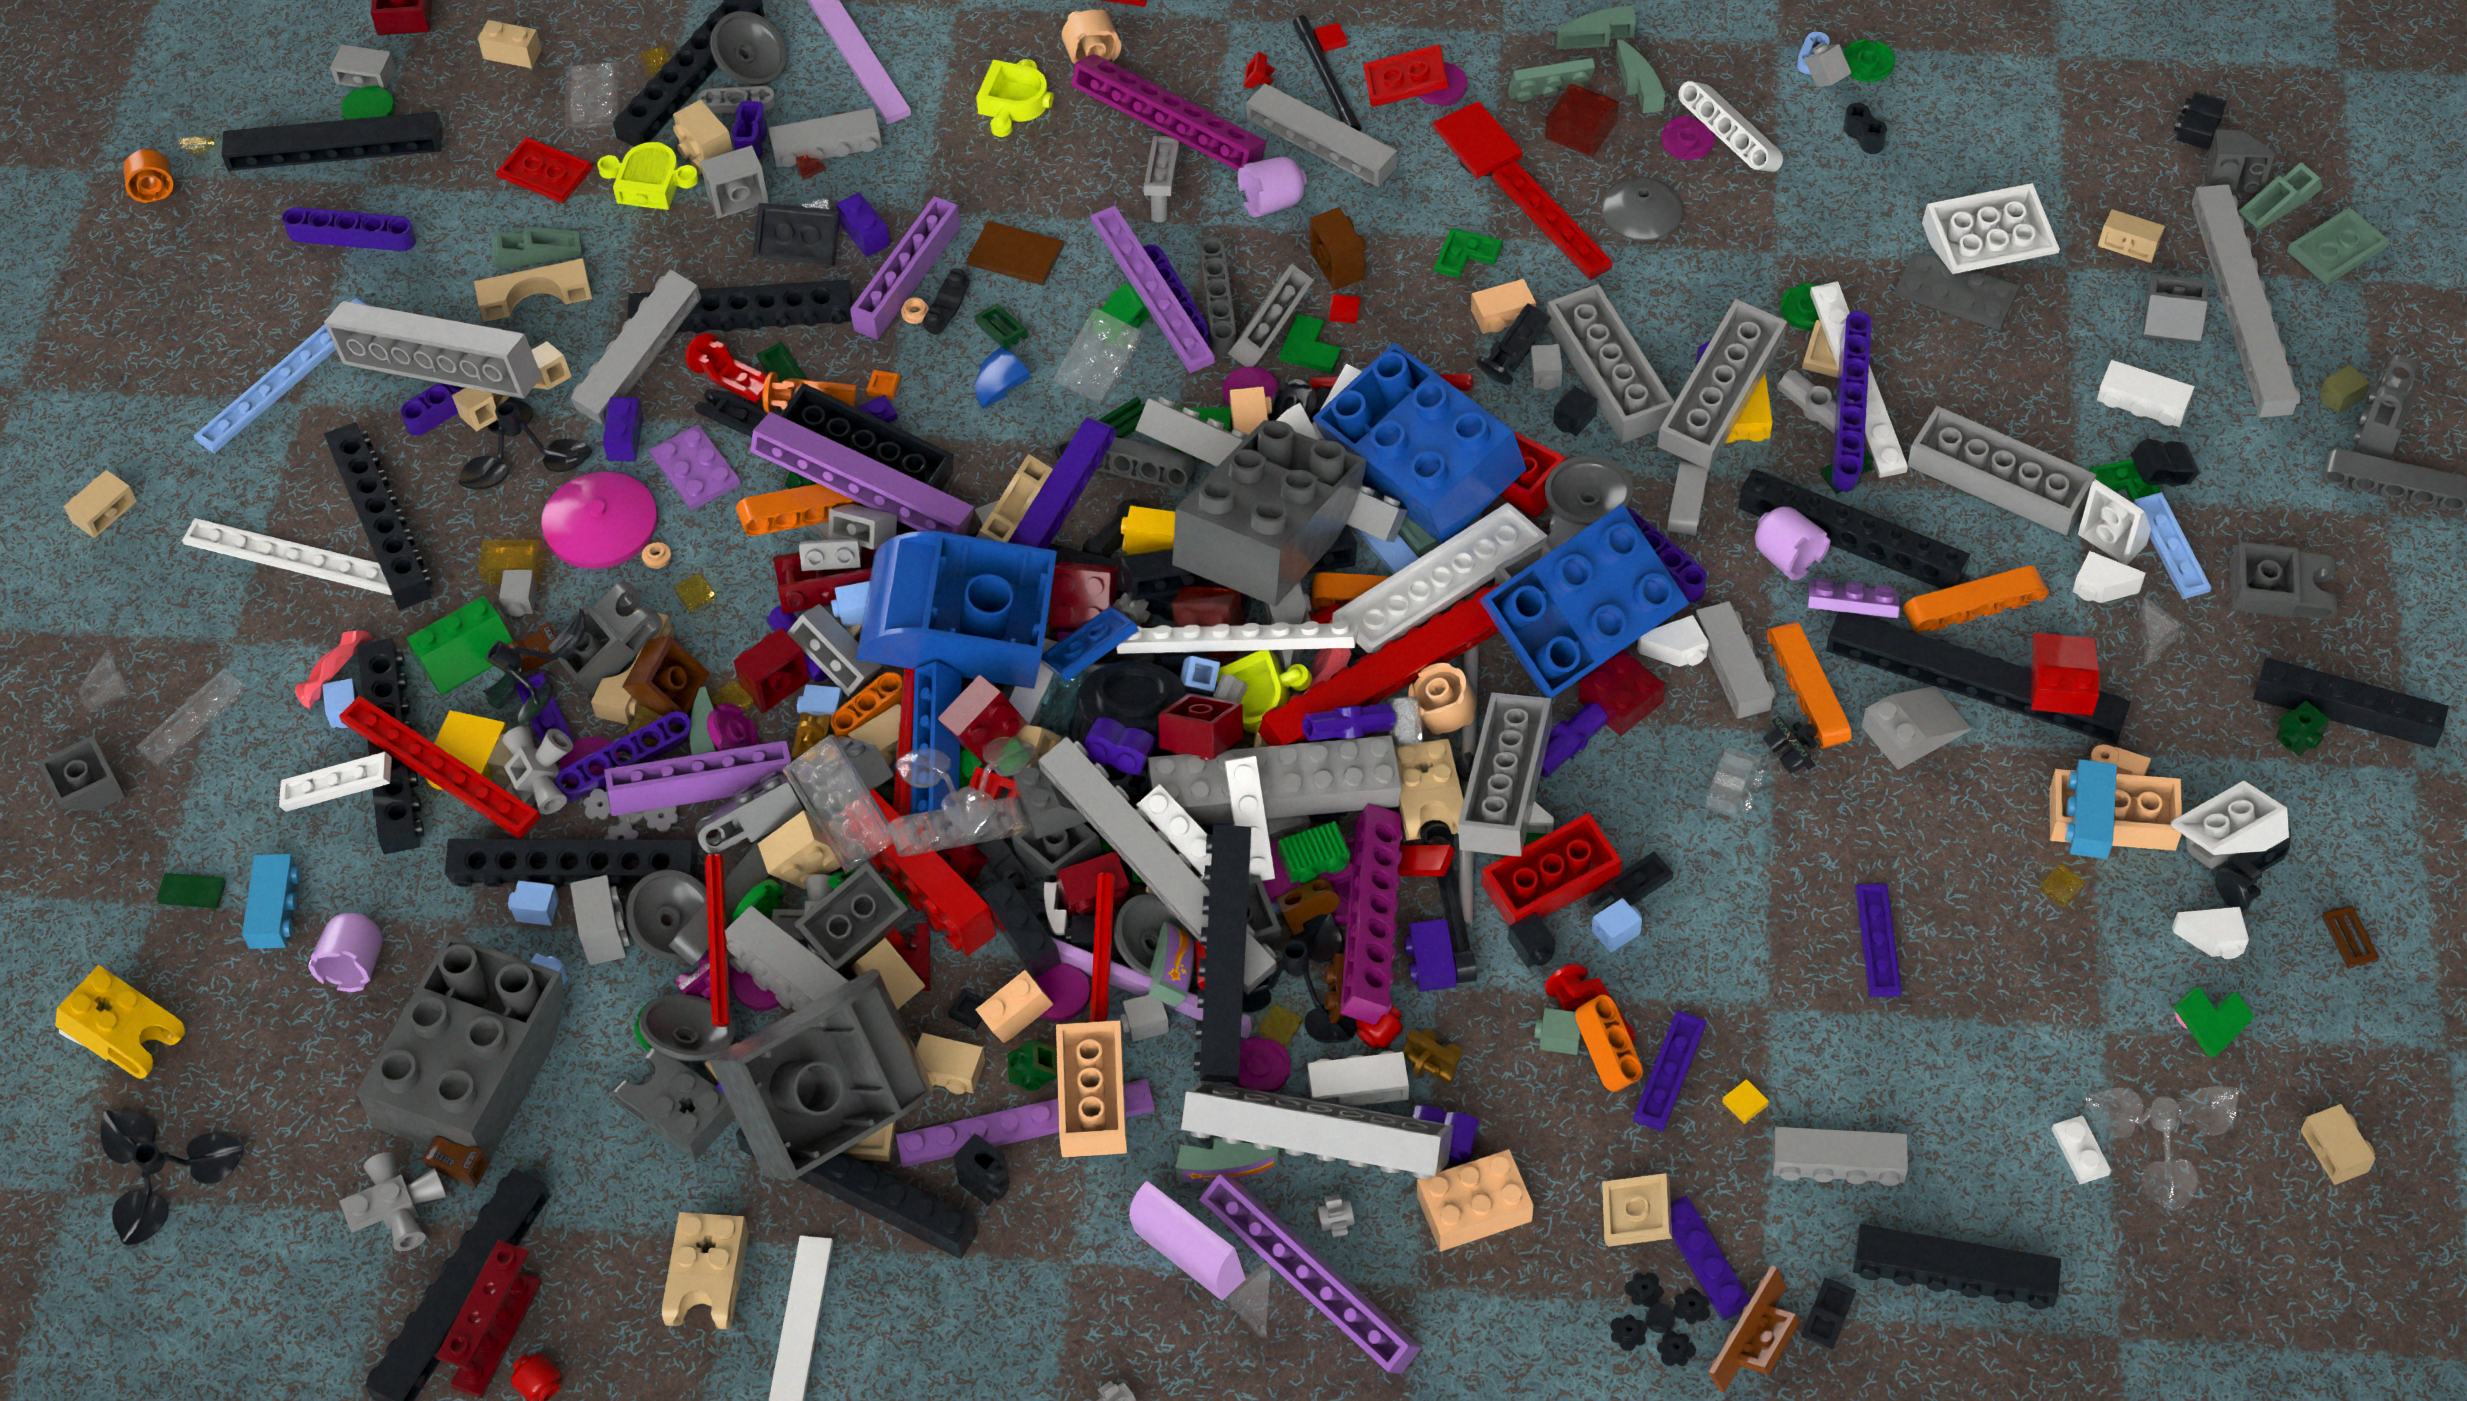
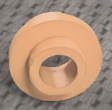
[901,297,929,324]
[642,542,671,569]

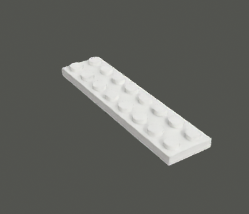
[1332,503,1548,655]

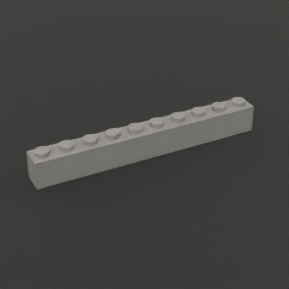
[2192,184,2300,418]
[1135,396,1408,542]
[1039,736,1277,994]

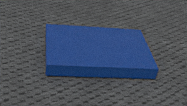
[1041,606,1139,682]

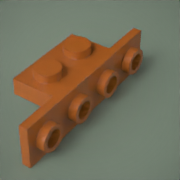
[1708,1266,1800,1393]

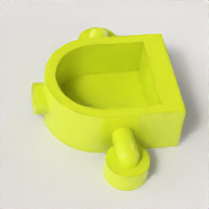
[976,59,1054,137]
[597,142,698,210]
[1217,650,1312,733]

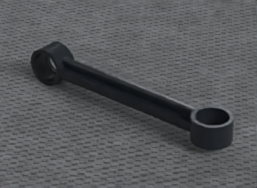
[1423,824,1477,983]

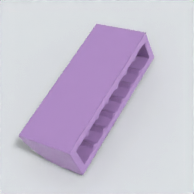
[1129,1181,1246,1301]

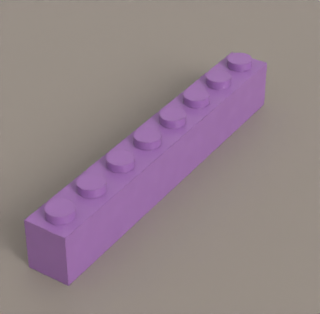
[750,412,974,535]
[1199,1174,1422,1374]

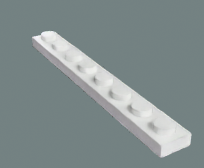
[1810,281,1908,478]
[1117,621,1359,654]

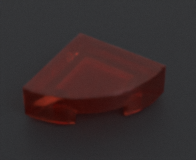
[796,155,827,180]

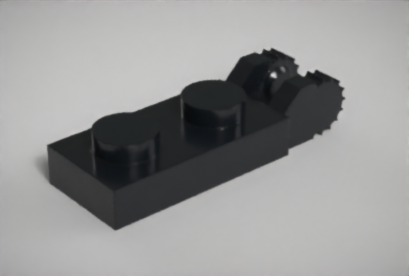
[694,389,768,438]
[1587,851,1674,911]

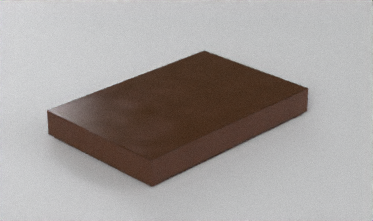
[967,220,1064,286]

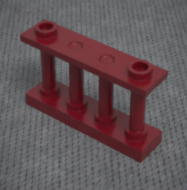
[773,547,876,614]
[436,1240,542,1399]

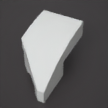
[1044,882,1068,935]

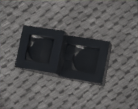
[1801,1277,1856,1350]

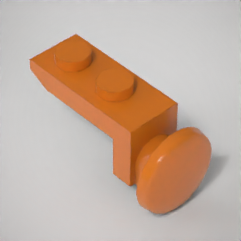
[763,372,857,413]

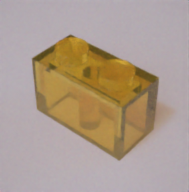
[478,539,545,584]

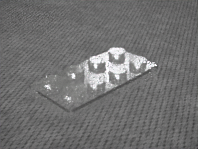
[782,735,898,873]

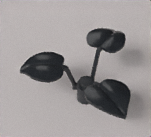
[458,397,592,490]
[483,608,586,727]
[1242,913,1357,1043]
[100,1110,244,1246]

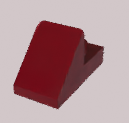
[897,923,931,992]

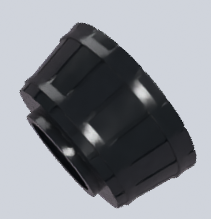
[1068,661,1188,772]

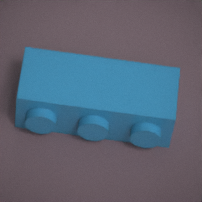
[2065,759,2117,859]
[242,854,301,949]

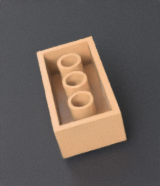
[2050,769,2182,851]
[1056,1020,1127,1157]

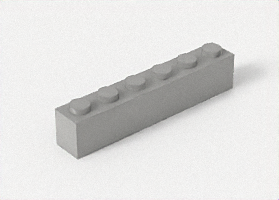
[1246,83,1397,187]
[571,269,701,425]

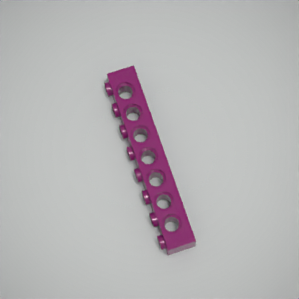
[1071,54,1267,171]
[1340,803,1404,1025]

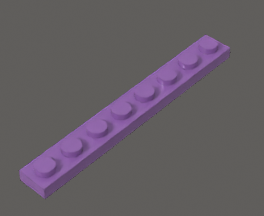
[1090,205,1215,373]
[896,1079,1155,1167]

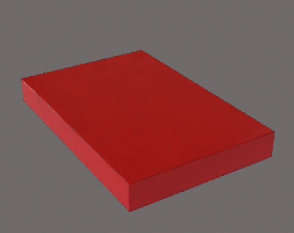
[1363,44,1449,107]
[1433,101,1523,179]
[496,137,593,204]

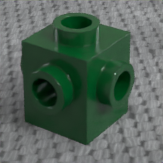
[2276,701,2330,757]
[1007,1039,1058,1091]

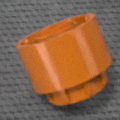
[123,149,173,203]

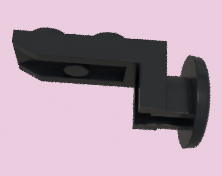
[1476,303,1551,385]
[2215,827,2291,911]

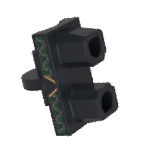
[1763,716,1818,774]

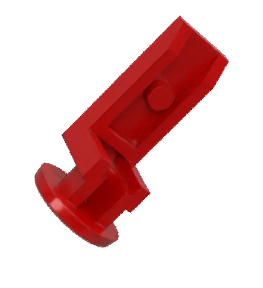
[685,333,767,403]
[1544,963,1636,1043]

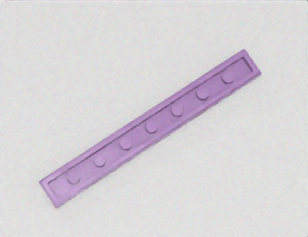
[807,0,911,125]
[1051,937,1252,1039]

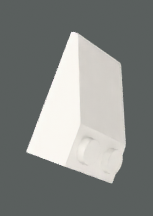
[2078,479,2151,565]
[2171,781,2289,855]

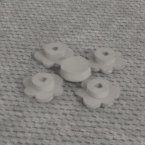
[583,788,678,840]

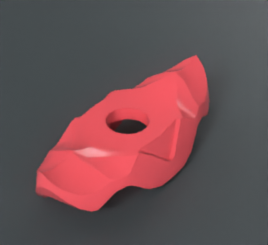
[1303,620,1351,695]
[295,630,374,710]

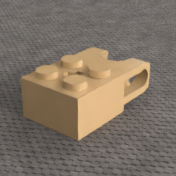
[1394,739,1464,841]
[662,1212,749,1330]

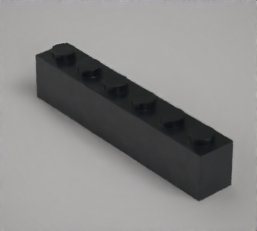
[2253,657,2449,748]
[1852,1224,2061,1309]

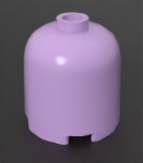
[1238,157,1307,218]
[1755,507,1830,580]
[308,913,383,992]

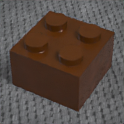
[1310,207,1366,291]
[622,636,710,719]

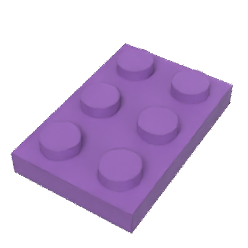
[649,425,741,511]
[1808,578,1900,618]

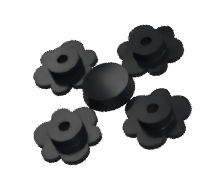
[1611,1273,1710,1366]

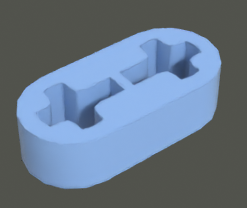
[1797,32,1830,75]

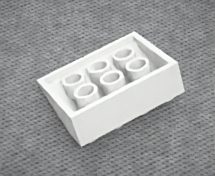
[1922,183,2060,274]

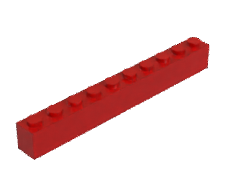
[1258,583,1500,746]

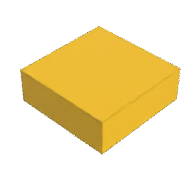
[1722,1079,1769,1124]

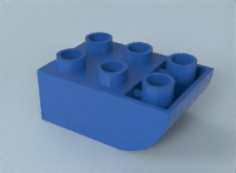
[1313,342,1527,544]
[1479,504,1690,699]
[856,531,1057,689]

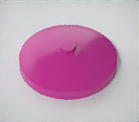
[541,472,658,569]

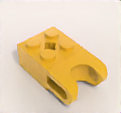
[55,965,185,1079]

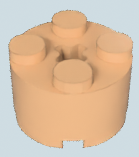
[1062,10,1121,64]
[1408,663,1477,735]

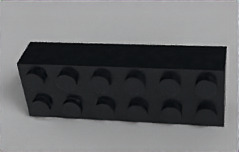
[780,383,954,491]

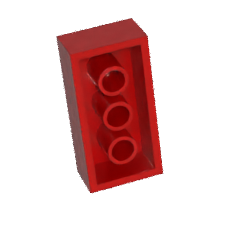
[1481,813,1622,926]

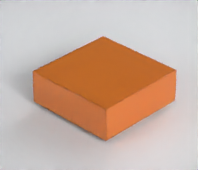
[866,370,901,400]

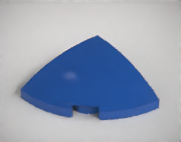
[975,347,1030,409]

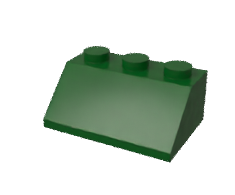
[406,595,513,696]

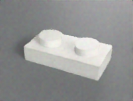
[2052,1115,2111,1185]

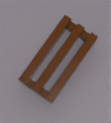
[2322,905,2379,969]

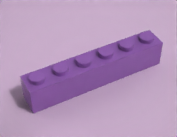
[850,196,961,340]
[604,741,793,816]

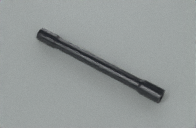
[1293,15,1361,131]

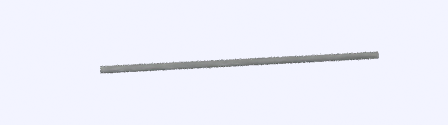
[1458,512,1482,927]

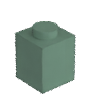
[1534,1008,1581,1055]

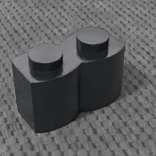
[2174,91,2227,150]
[2130,439,2200,487]

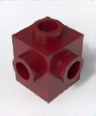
[937,836,989,884]

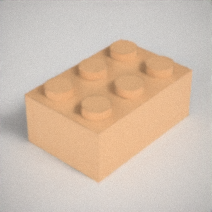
[1417,1149,1533,1252]

